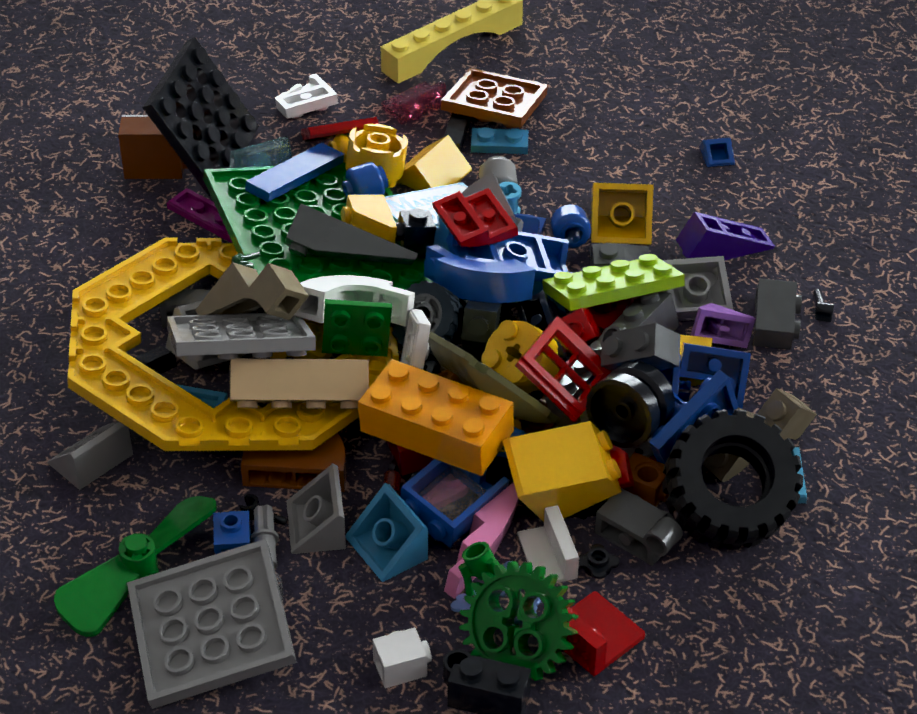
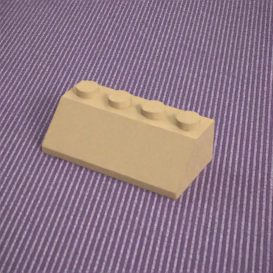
[229,358,369,409]

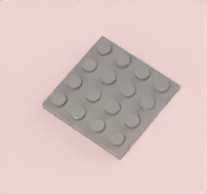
[167,312,316,361]
[127,539,297,709]

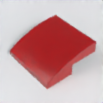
[432,188,518,247]

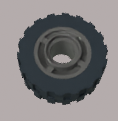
[390,281,464,356]

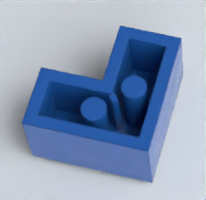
[680,342,751,409]

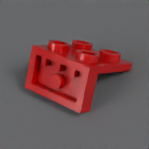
[563,591,645,677]

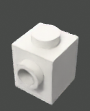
[373,627,432,688]

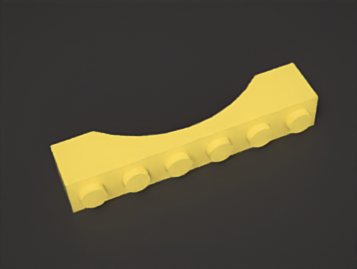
[381,0,523,84]

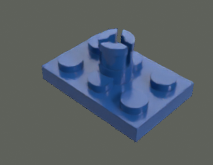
[649,370,739,465]

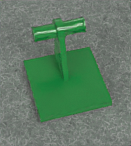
[322,299,392,357]

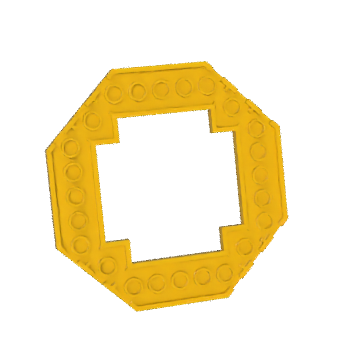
[67,237,399,451]

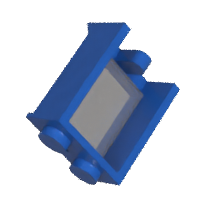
[400,459,510,548]

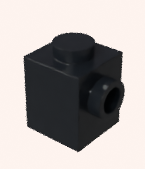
[395,208,436,259]

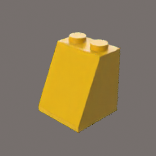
[502,421,622,522]

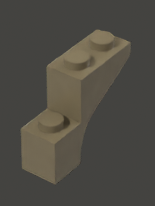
[195,262,309,320]
[702,388,817,482]

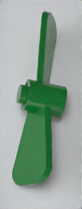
[54,496,217,637]

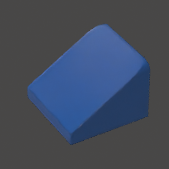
[699,138,735,167]

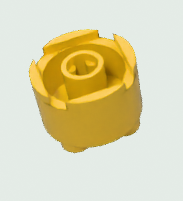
[345,124,408,188]
[481,320,559,394]

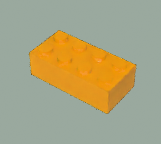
[358,359,514,476]

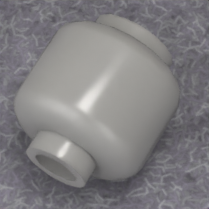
[479,156,518,184]

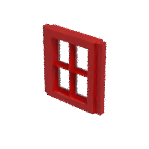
[301,117,378,140]
[515,316,612,422]

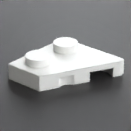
[275,74,338,119]

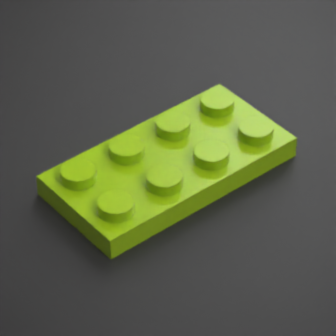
[542,254,685,311]

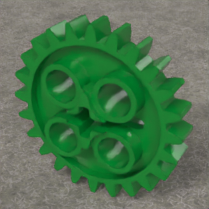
[459,561,578,681]

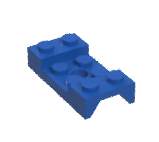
[446,231,571,286]

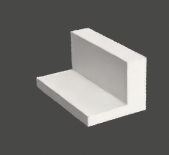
[517,505,579,583]

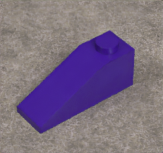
[676,212,775,260]

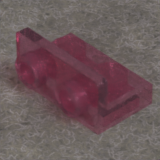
[382,81,446,125]

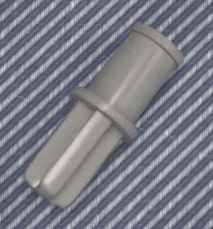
[251,504,279,569]

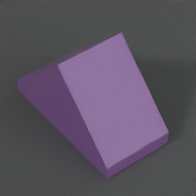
[690,303,756,348]

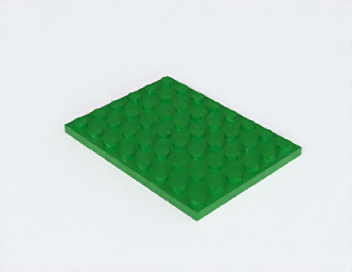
[203,163,433,313]

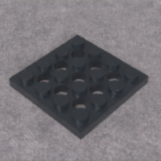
[142,37,259,196]

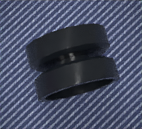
[586,361,675,448]

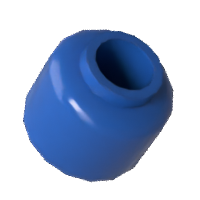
[342,162,389,198]
[550,204,592,248]

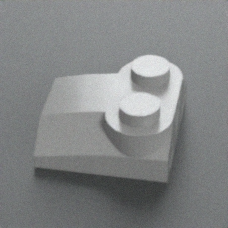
[663,256,734,321]

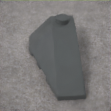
[284,204,418,265]

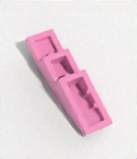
[444,482,520,599]

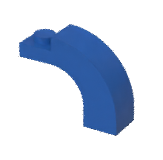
[424,245,536,303]

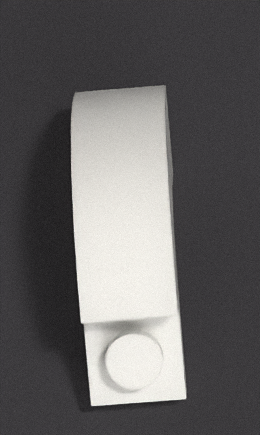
[294,275,415,327]

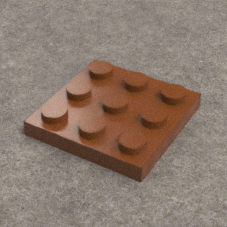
[441,68,548,128]

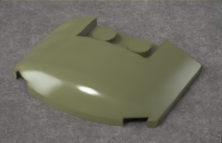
[428,331,561,424]

